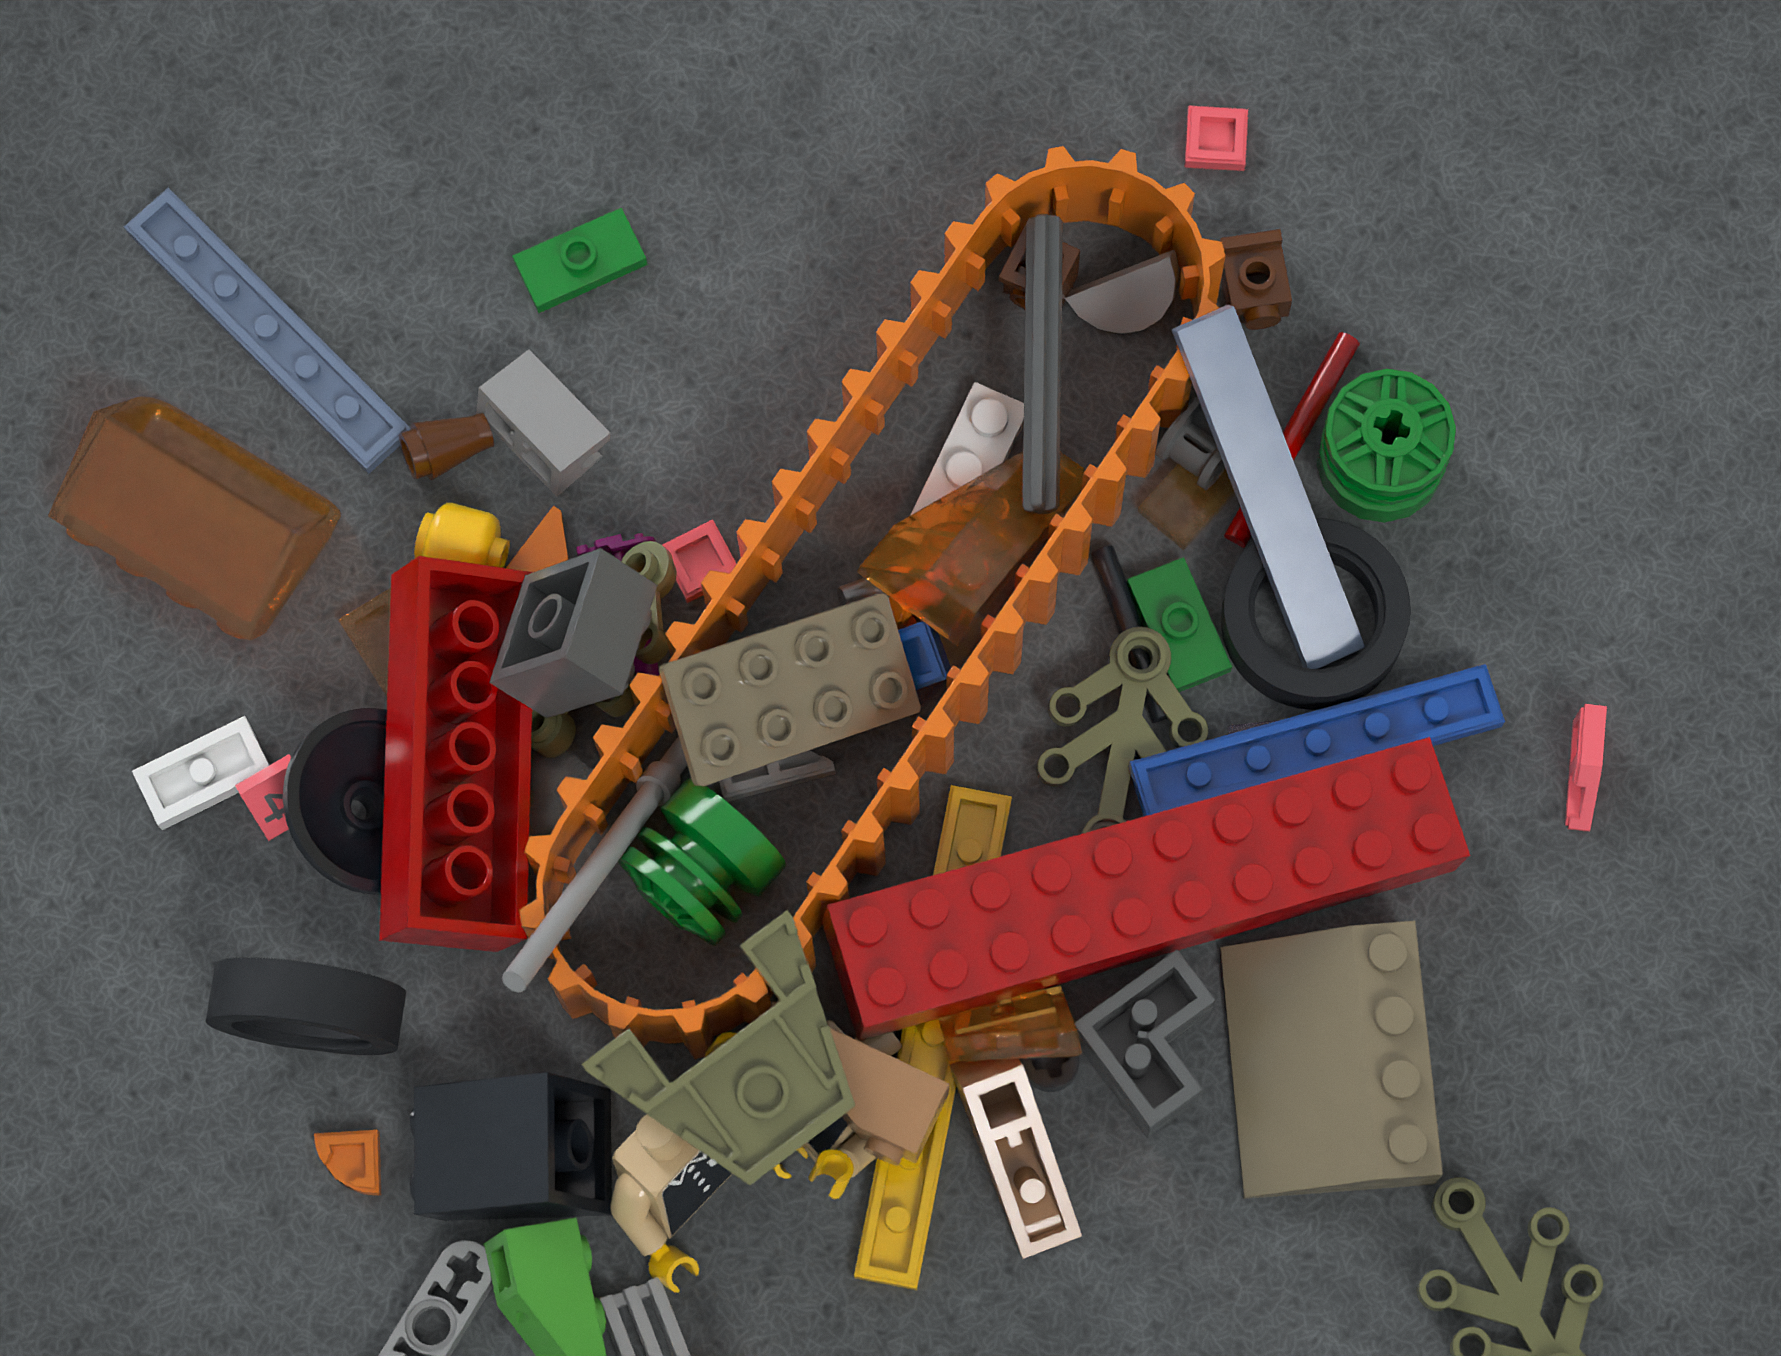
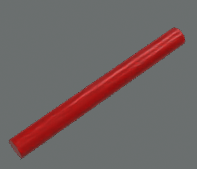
[1224,332,1360,548]

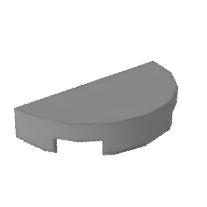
[1065,249,1181,334]

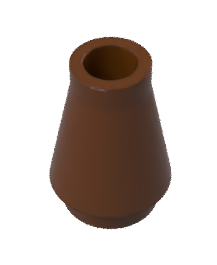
[399,413,494,481]

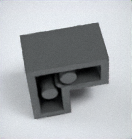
[1072,950,1216,1138]

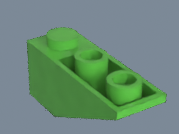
[484,1218,607,1356]

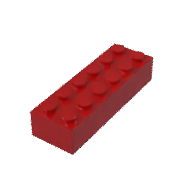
[379,556,533,952]

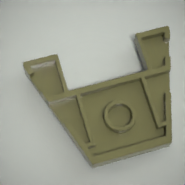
[581,910,855,1185]

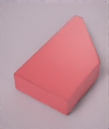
[1565,704,1607,832]

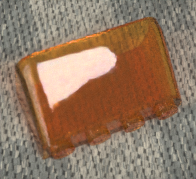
[48,396,341,641]

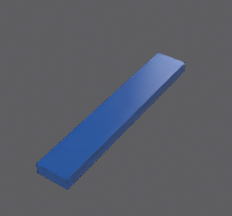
[1128,664,1505,816]

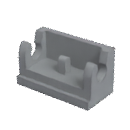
[476,350,611,497]

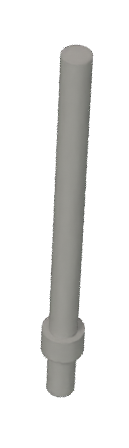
[502,737,687,992]

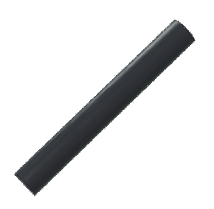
[1091,545,1168,723]

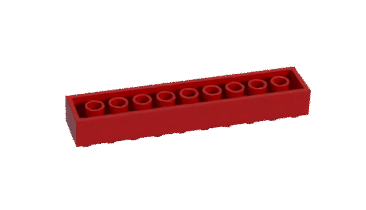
[822,737,1470,1041]

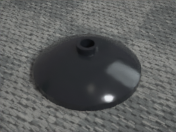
[283,708,387,895]

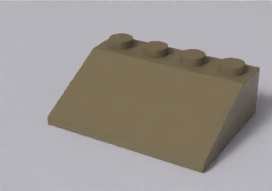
[1220,921,1443,1199]

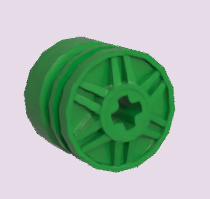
[1317,369,1456,523]
[618,778,786,946]

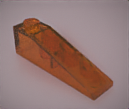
[857,451,1085,646]

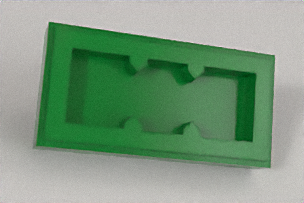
[512,207,648,313]
[1127,557,1232,692]

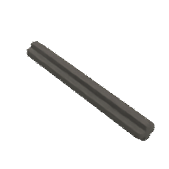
[1023,214,1063,514]

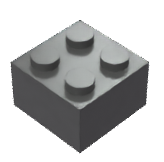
[489,548,657,718]

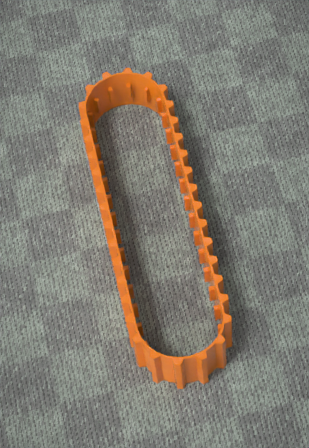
[519,146,1225,1059]

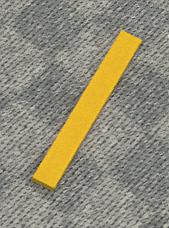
[854,785,1012,1290]

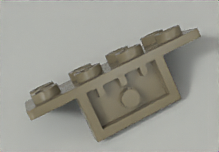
[659,593,921,786]

